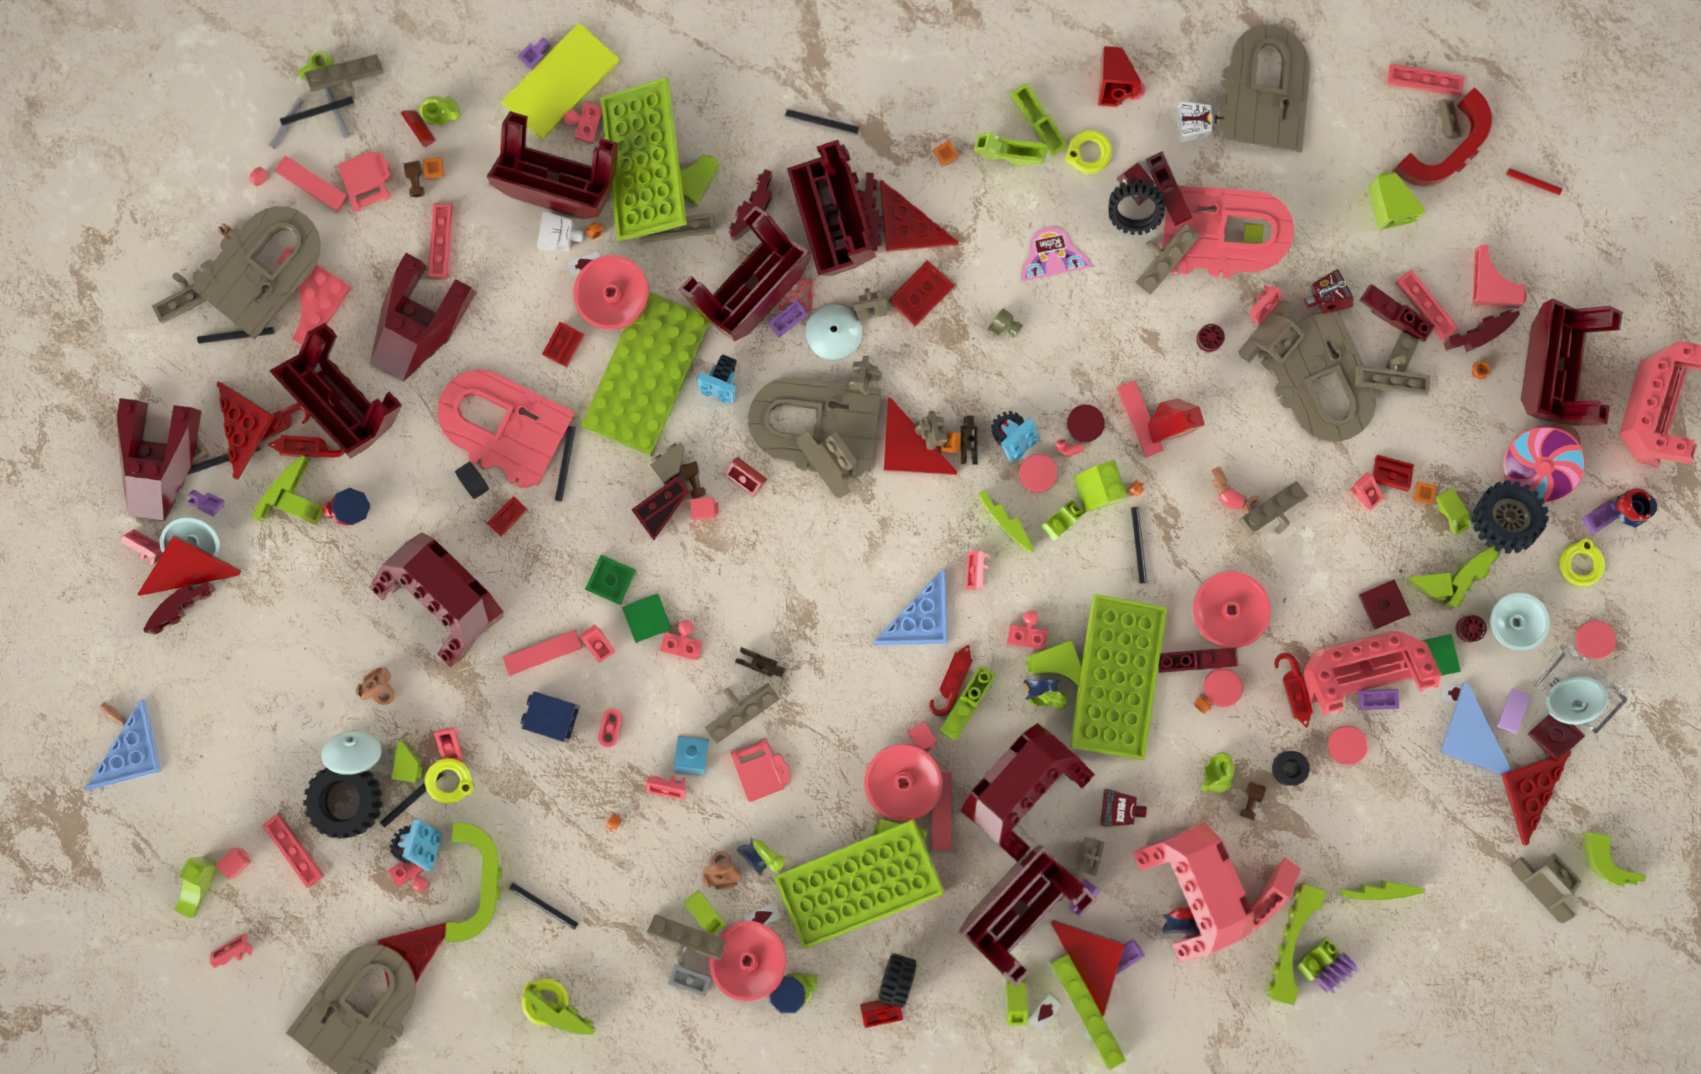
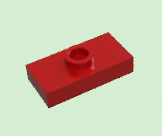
[487,496,528,537]

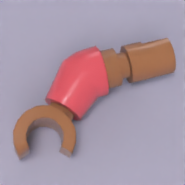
[1211,466,1259,515]

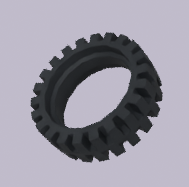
[1108,179,1165,235]

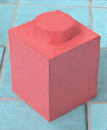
[690,497,719,520]
[908,721,937,752]
[215,848,251,879]

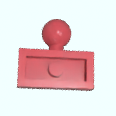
[563,102,602,144]
[1007,610,1048,650]
[660,620,703,660]
[388,861,428,892]

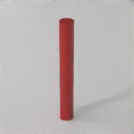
[1506,168,1562,195]

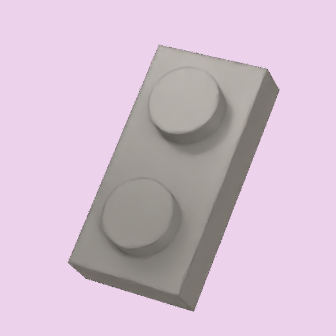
[668,964,712,996]

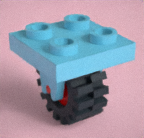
[697,354,737,404]
[991,411,1040,463]
[390,819,442,871]

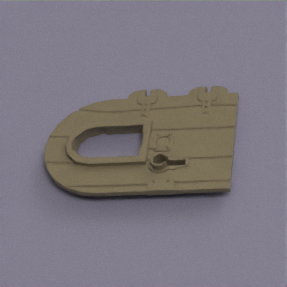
[1216,24,1310,153]
[191,206,321,339]
[1258,311,1376,442]
[749,378,882,478]
[286,945,416,1074]

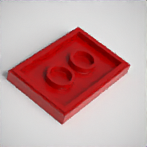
[888,260,955,327]

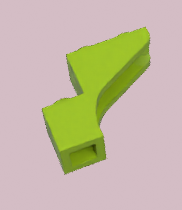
[974,132,1048,167]

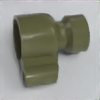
[986,308,1023,337]

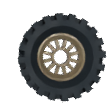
[1472,480,1549,554]

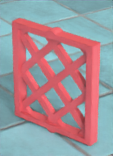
[778,279,814,311]

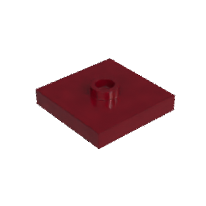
[1358,579,1411,630]
[1528,714,1585,762]

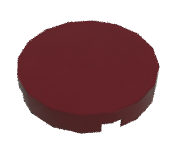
[1066,404,1105,443]

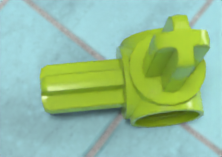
[298,52,337,86]

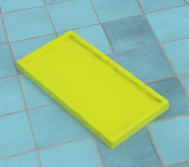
[501,22,620,141]

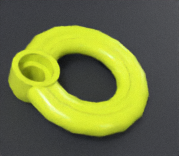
[1065,130,1112,173]
[1559,538,1605,587]
[425,758,474,804]
[522,978,569,1026]

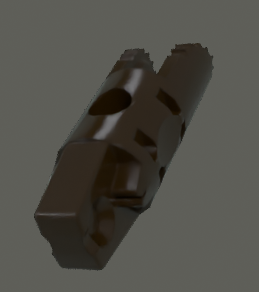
[960,416,978,465]
[735,647,785,677]

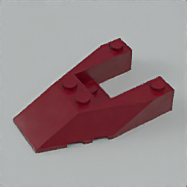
[370,253,476,382]
[117,398,202,521]

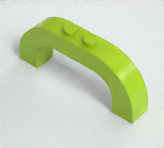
[445,822,502,942]

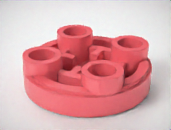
[1019,454,1058,493]
[1575,620,1616,659]
[1203,668,1243,707]
[1328,726,1368,765]

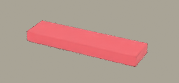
[1386,64,1465,96]
[274,156,348,212]
[428,203,453,279]
[1395,270,1459,341]
[1116,380,1164,458]
[503,630,582,676]
[931,772,952,851]
[262,813,324,888]

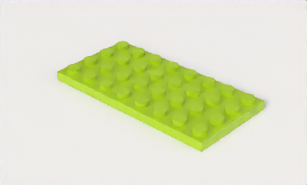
[600,77,687,242]
[581,292,710,456]
[1069,594,1167,760]
[774,819,945,950]

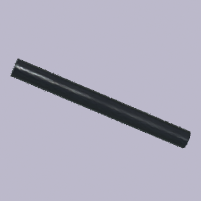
[280,96,354,126]
[785,109,859,134]
[197,327,275,344]
[555,426,576,502]
[187,445,261,475]
[1131,507,1147,584]
[380,772,444,828]
[509,883,579,930]

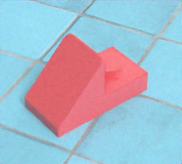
[1350,472,1384,511]
[579,624,615,663]
[434,727,463,761]

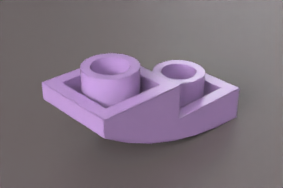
[1497,688,1531,734]

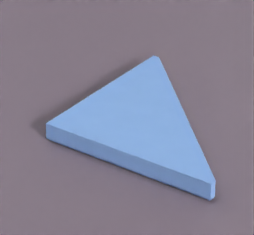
[873,569,947,645]
[1440,682,1511,774]
[85,699,161,790]

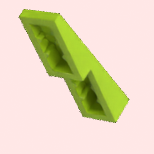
[1009,83,1068,156]

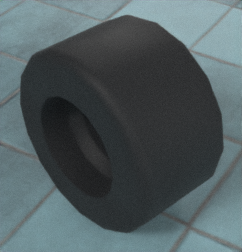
[455,461,489,499]
[1272,751,1310,786]

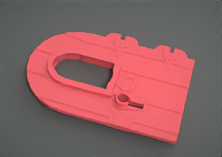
[1161,185,1294,279]
[437,370,575,488]

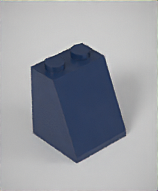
[520,691,580,742]

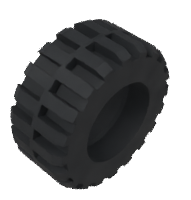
[303,767,383,839]

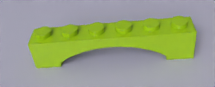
[1266,883,1326,1006]
[1049,953,1127,1071]

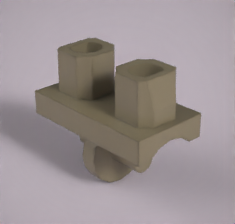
[852,288,888,321]
[849,356,882,395]
[915,411,948,450]
[1077,837,1105,876]

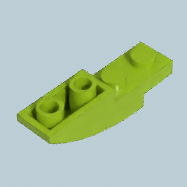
[1444,546,1500,609]
[939,665,997,742]
[522,987,596,1035]

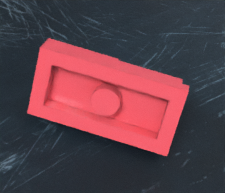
[1249,285,1283,325]
[121,529,162,564]
[965,550,989,590]
[646,775,686,800]
[210,933,252,968]

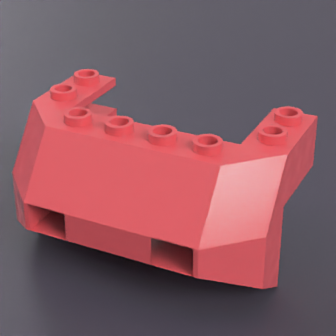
[1619,341,1701,468]
[1303,631,1441,716]
[1133,822,1254,962]

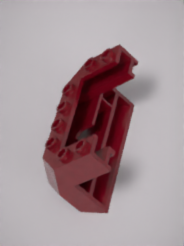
[487,111,619,219]
[787,140,878,276]
[678,206,811,342]
[1521,298,1623,426]
[269,323,402,459]
[369,532,504,668]
[960,723,1095,862]
[959,845,1097,987]

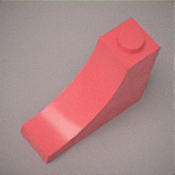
[1472,245,1527,308]
[1250,858,1301,930]

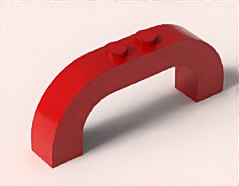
[1393,87,1492,186]

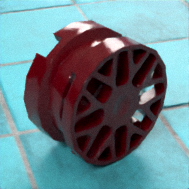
[1196,324,1225,353]
[1455,615,1487,643]

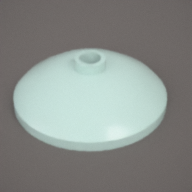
[806,304,862,361]
[160,516,220,557]
[1490,593,1550,651]
[1546,676,1608,724]
[321,730,382,774]

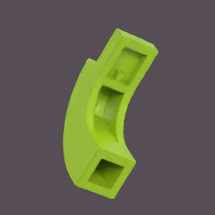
[1584,832,1646,887]

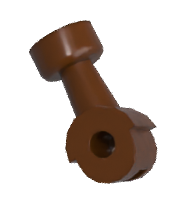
[404,160,425,198]
[682,461,706,499]
[1239,782,1266,821]

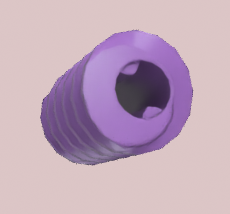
[1314,952,1359,994]

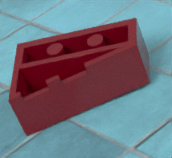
[631,476,689,541]

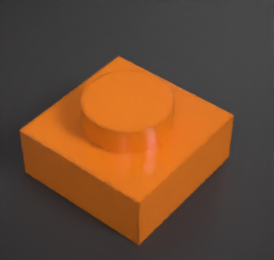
[933,140,959,167]
[423,157,445,180]
[940,432,961,453]
[1413,482,1437,505]

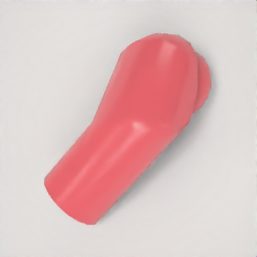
[1056,439,1084,456]

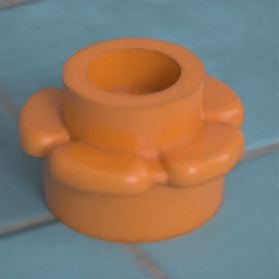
[586,222,604,240]
[1472,361,1491,379]
[1127,480,1145,497]
[1193,696,1212,714]
[605,813,622,832]

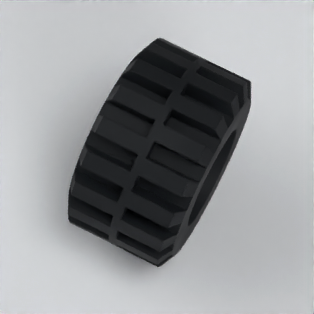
[878,953,917,1008]

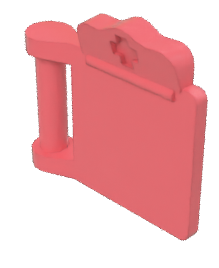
[338,151,391,212]
[730,738,791,802]

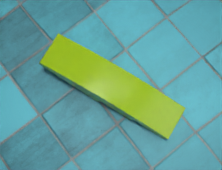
[251,455,310,522]
[977,490,1035,554]
[1339,880,1425,900]

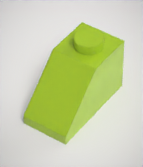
[1407,573,1453,602]
[392,741,424,782]

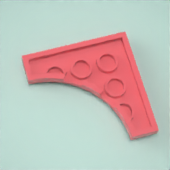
[277,247,352,345]

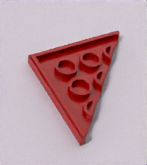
[879,179,958,252]
[217,381,275,480]
[884,398,957,475]
[137,535,241,596]
[1501,751,1571,846]
[1051,920,1125,1016]
[378,923,446,988]

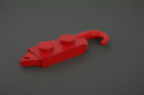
[260,403,310,443]
[268,435,344,458]
[929,645,973,716]
[1274,653,1313,728]

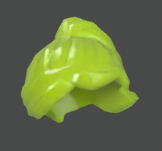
[418,96,461,126]
[1202,752,1235,793]

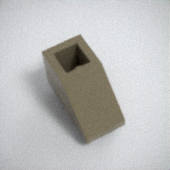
[650,442,684,485]

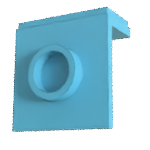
[674,736,709,775]

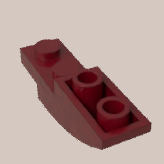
[1145,151,1192,226]
[729,169,773,241]
[862,172,883,252]
[1359,284,1435,342]
[1444,310,1520,352]
[143,582,216,635]
[1159,647,1239,673]

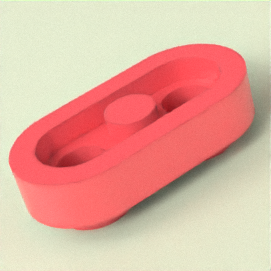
[598,709,623,747]

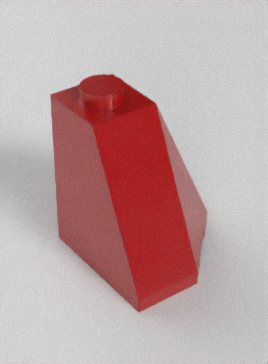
[1098,46,1141,107]
[1148,398,1205,444]

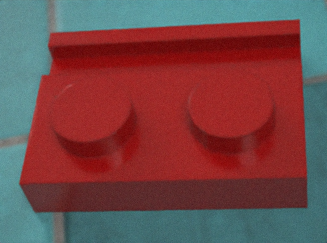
[542,321,585,368]
[1372,455,1414,492]

